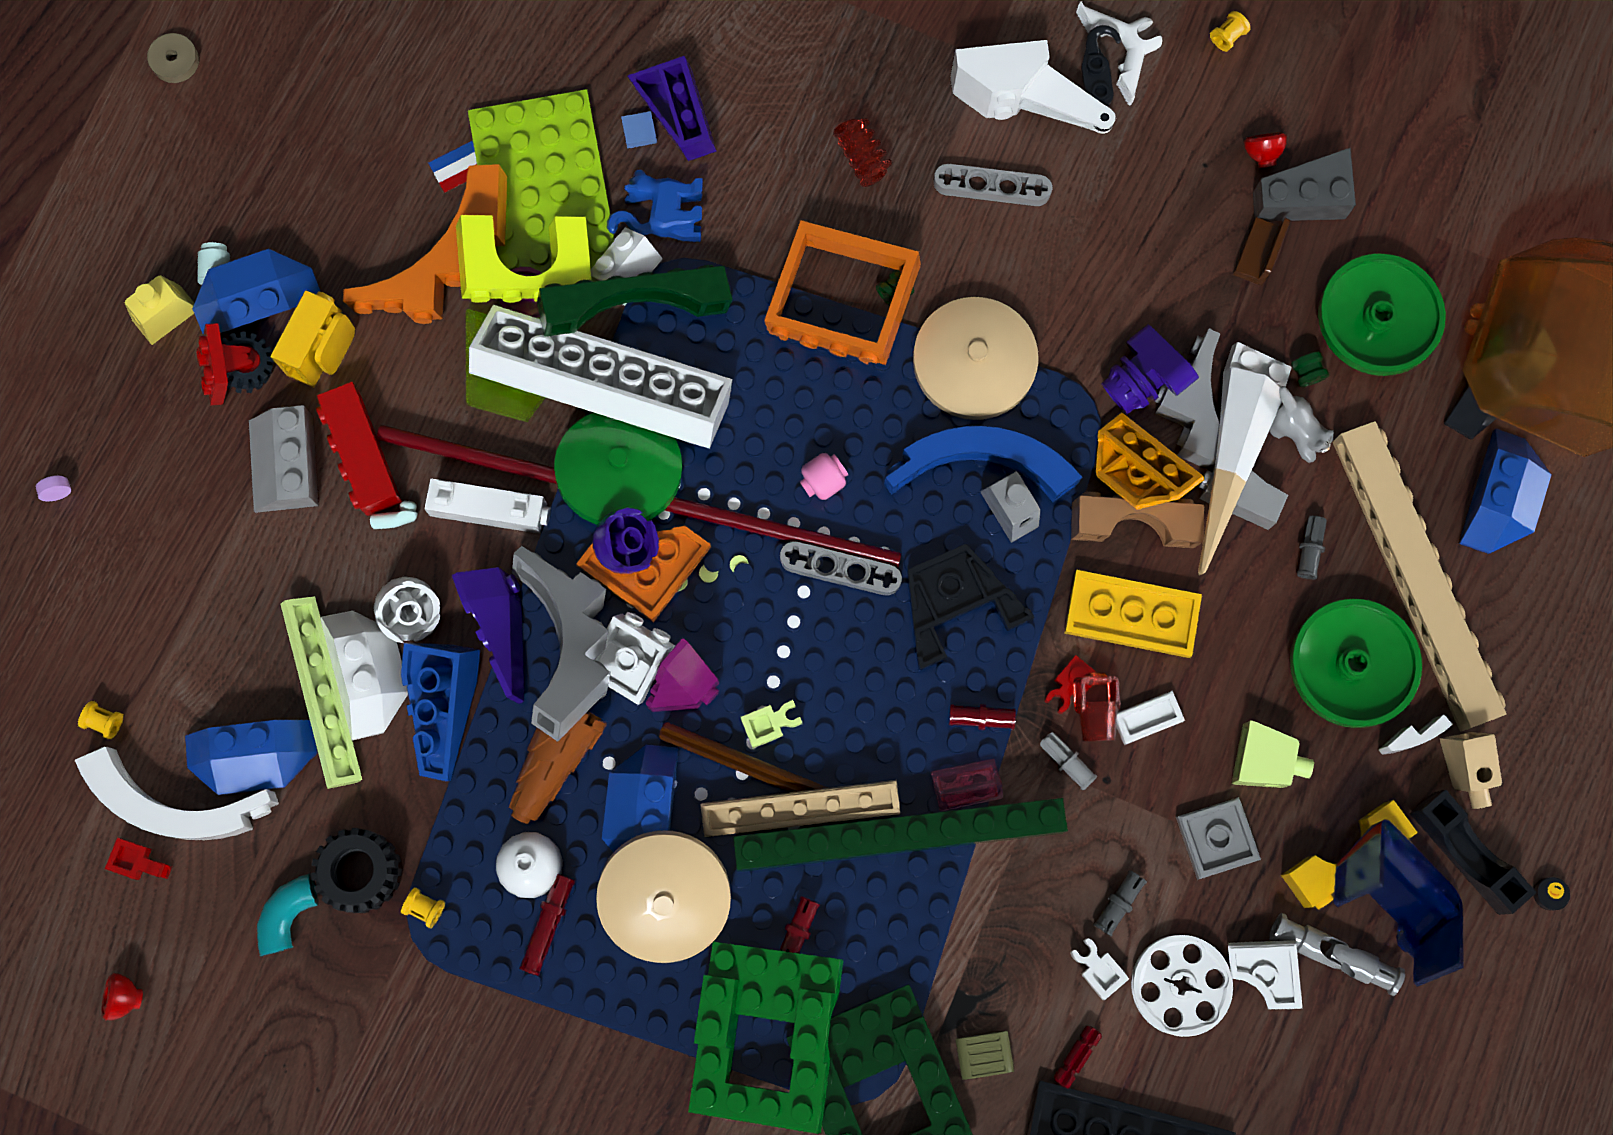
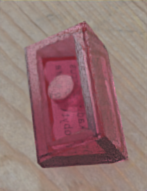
[931,759,1003,811]

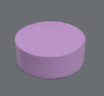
[36,475,71,502]

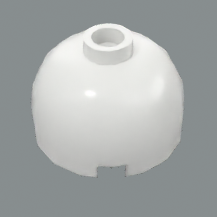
[374,577,440,643]
[496,832,563,898]

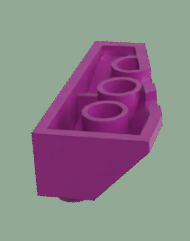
[646,638,719,712]

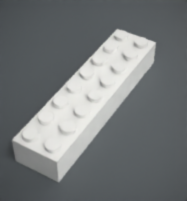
[469,305,733,449]

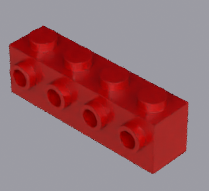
[316,382,402,516]

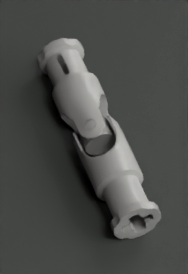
[1270,913,1405,996]

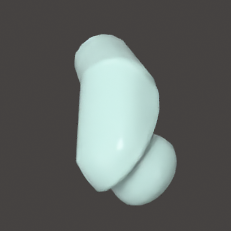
[370,501,418,529]

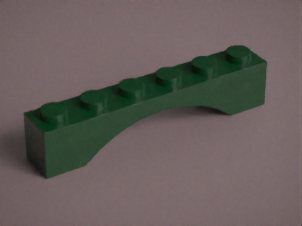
[537,265,732,337]

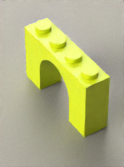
[456,215,592,303]

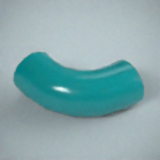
[257,873,319,957]

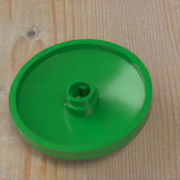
[1318,254,1446,376]
[554,412,682,525]
[1290,599,1422,728]

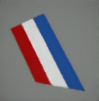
[428,140,477,193]

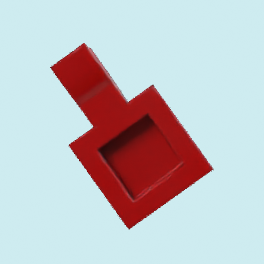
[105,837,173,880]

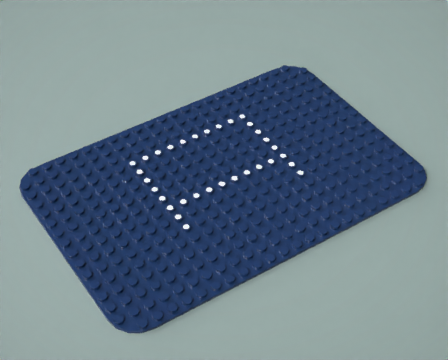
[406,258,1102,1105]

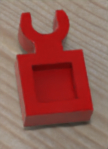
[1044,655,1101,714]

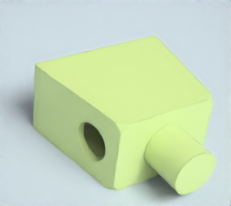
[1231,720,1314,788]

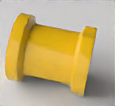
[1210,11,1250,52]
[78,701,123,739]
[401,887,445,929]

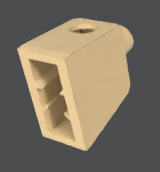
[1439,732,1502,809]

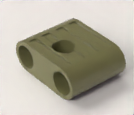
[955,1030,1015,1080]

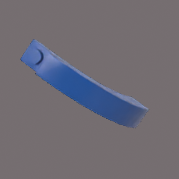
[884,426,1082,503]

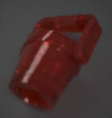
[1073,672,1120,741]

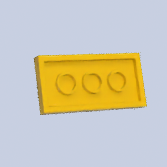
[1064,570,1202,658]

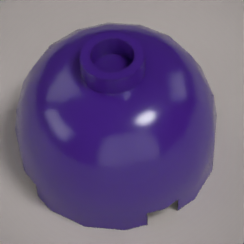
[593,508,659,574]

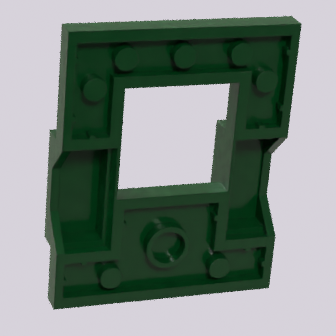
[786,984,973,1135]

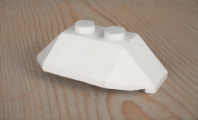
[320,610,408,740]

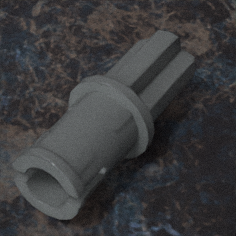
[1297,516,1327,580]

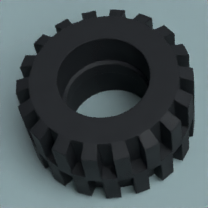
[311,828,402,913]

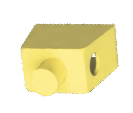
[124,275,194,345]

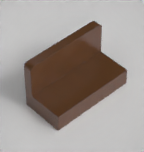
[1233,217,1291,286]

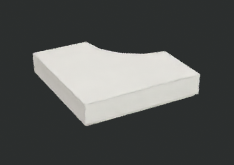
[1228,940,1302,1009]

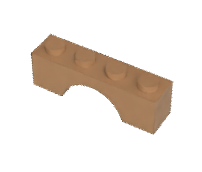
[1071,492,1204,548]

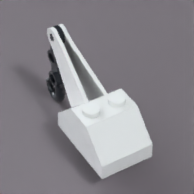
[951,25,1121,134]

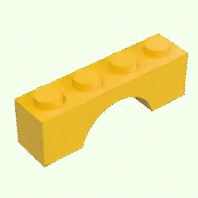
[1281,800,1418,909]

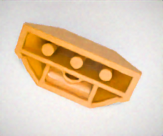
[1096,413,1204,510]

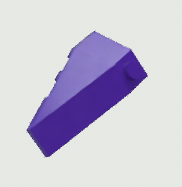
[452,567,525,704]

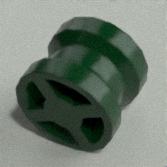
[876,269,914,306]
[1291,352,1330,387]

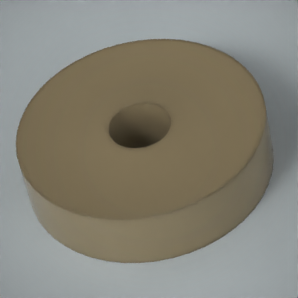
[147,33,199,83]

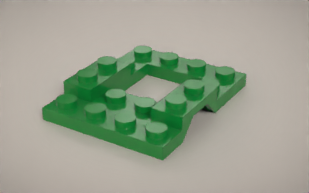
[688,942,843,1134]

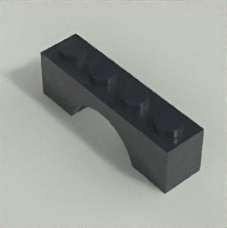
[1409,789,1537,915]

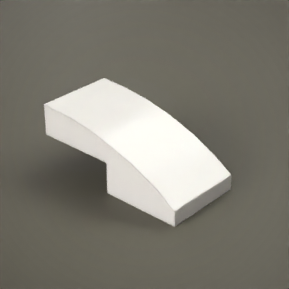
[1378,715,1453,755]

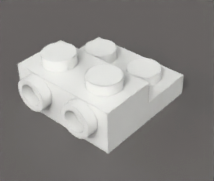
[594,612,675,705]

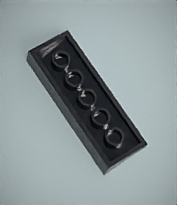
[1026,1081,1236,1135]

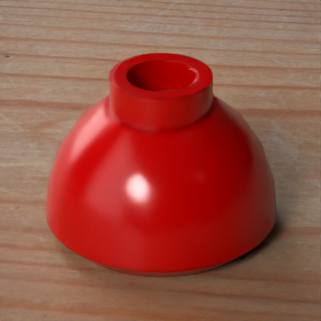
[1243,132,1287,168]
[101,973,143,1020]

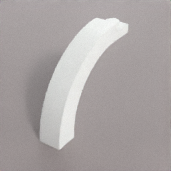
[75,747,279,840]

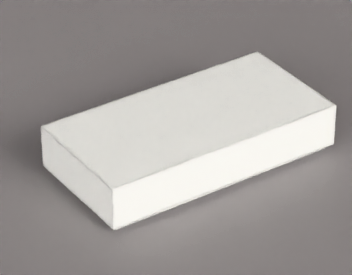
[1112,691,1185,745]

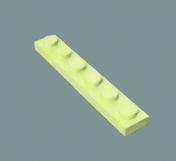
[280,596,362,789]

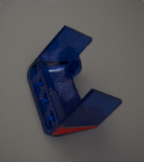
[1333,819,1464,987]

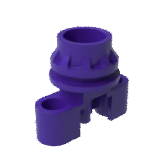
[1101,324,1199,415]

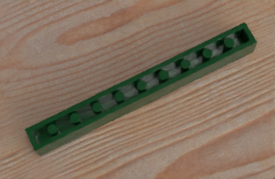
[733,798,1068,872]

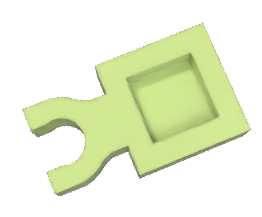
[740,700,802,748]

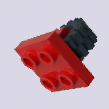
[196,323,274,406]

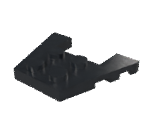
[907,544,1035,670]

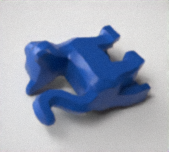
[607,170,703,242]

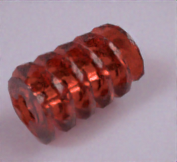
[833,118,893,187]

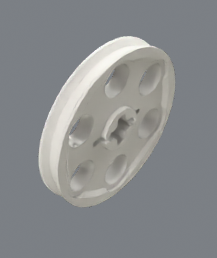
[1131,935,1233,1037]

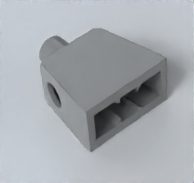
[981,471,1040,543]

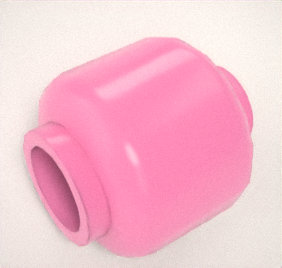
[799,453,848,500]

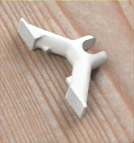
[1076,1,1162,106]

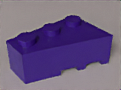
[628,56,717,161]

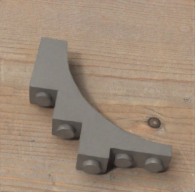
[1154,329,1288,530]
[512,546,611,742]

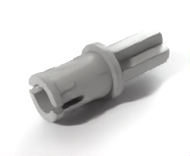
[1040,732,1097,790]

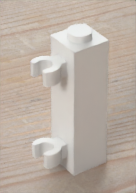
[424,479,551,534]

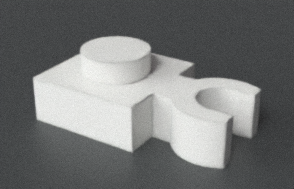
[1070,938,1129,1000]

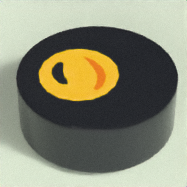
[1534,877,1570,911]

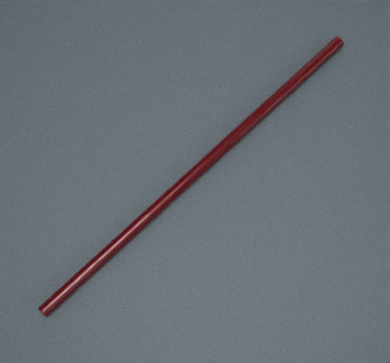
[377,425,902,568]

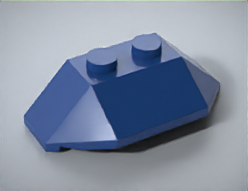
[192,249,321,334]
[1458,428,1552,554]
[185,720,318,795]
[602,745,679,853]

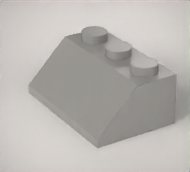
[249,405,318,513]

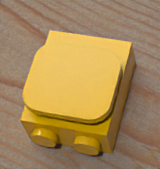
[270,290,355,388]

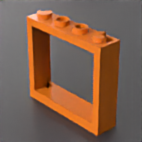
[764,220,921,365]

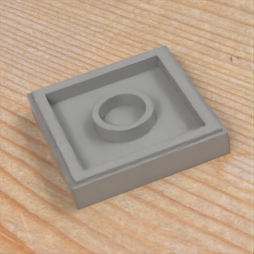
[1176,797,1261,880]

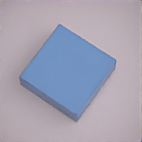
[621,111,657,149]

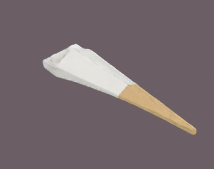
[1198,342,1292,575]

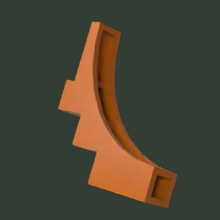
[343,164,507,324]

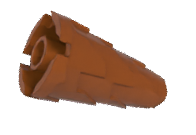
[509,711,607,824]

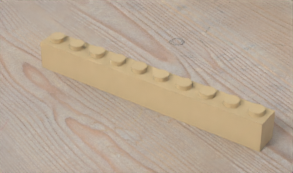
[1333,421,1507,732]

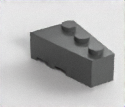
[1253,148,1356,221]

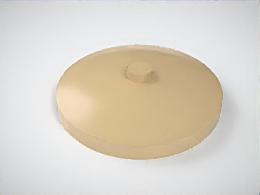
[913,297,1038,420]
[596,830,731,963]

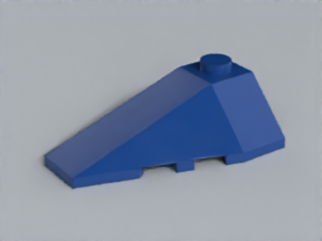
[401,643,480,782]

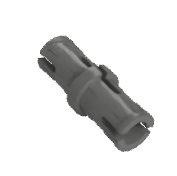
[1093,870,1147,937]

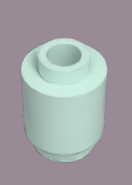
[197,242,230,285]

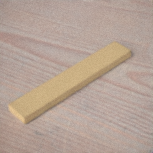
[700,780,901,837]

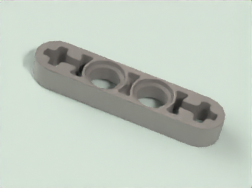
[933,164,1052,206]
[780,542,902,595]

